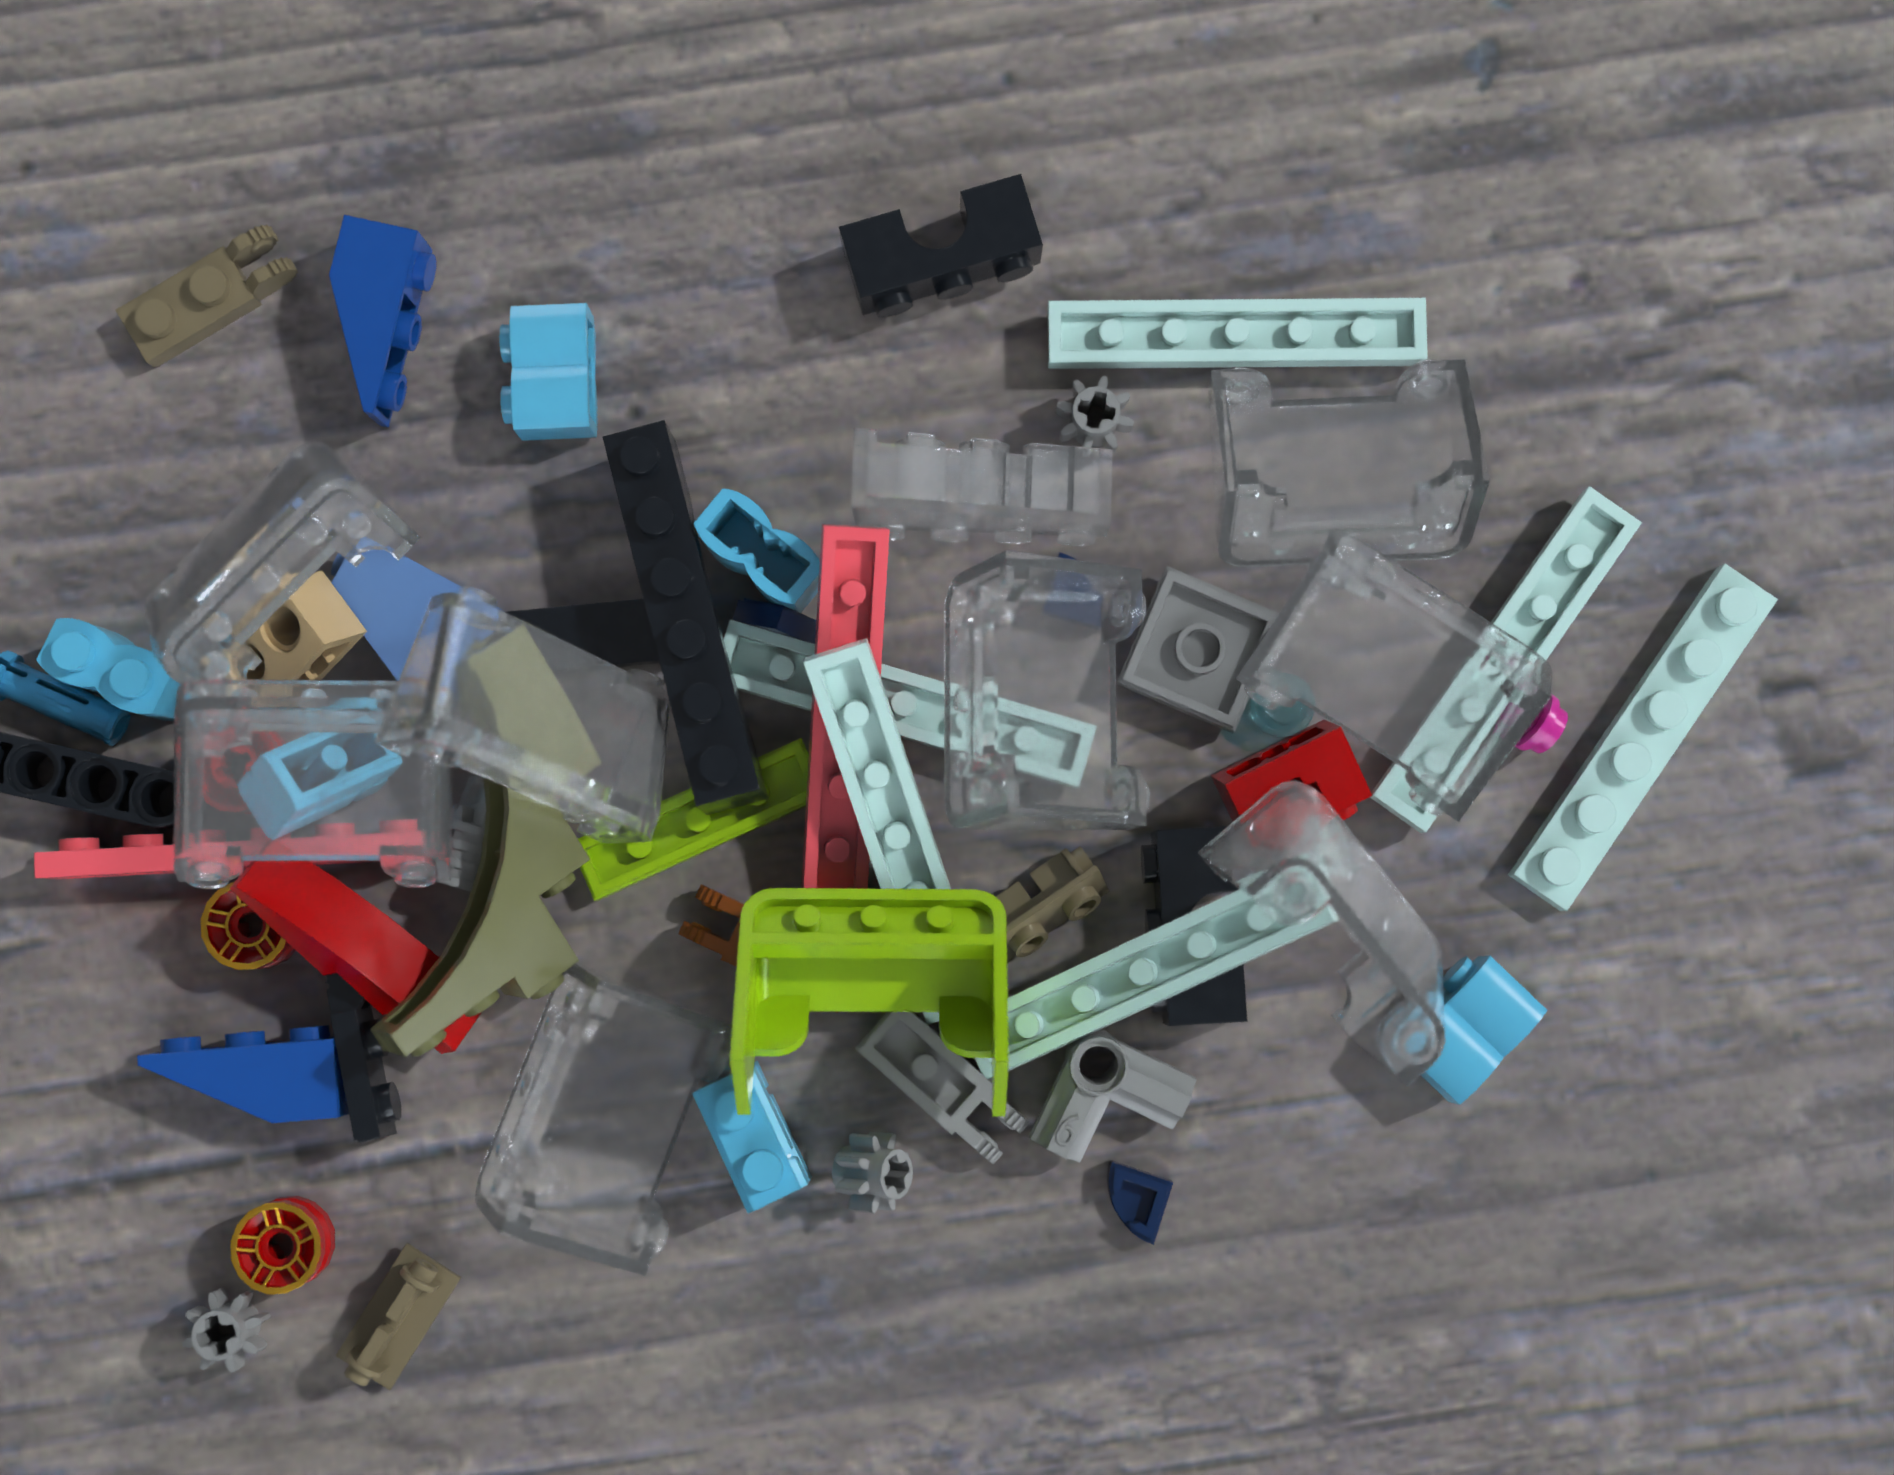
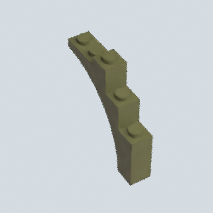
[370,627,601,1057]

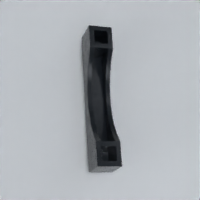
[602,420,769,815]

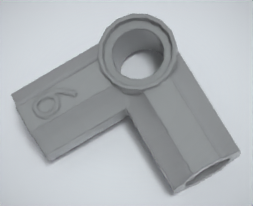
[1029,1030,1197,1163]

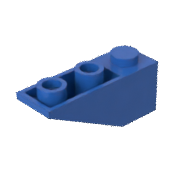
[329,215,436,428]
[137,1025,349,1123]

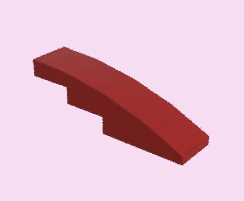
[229,839,483,1054]

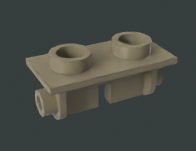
[996,846,1110,962]
[335,1243,462,1390]

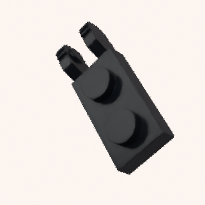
[325,973,402,1143]

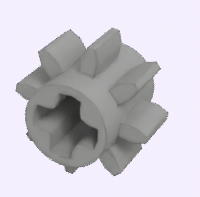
[1055,376,1134,458]
[832,1132,913,1213]
[182,1287,271,1373]

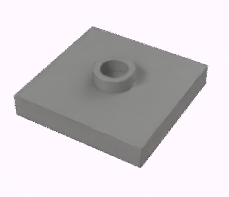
[1116,566,1284,733]

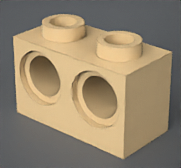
[210,570,367,719]

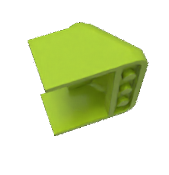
[730,888,1009,1116]

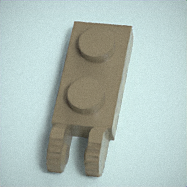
[115,225,298,368]

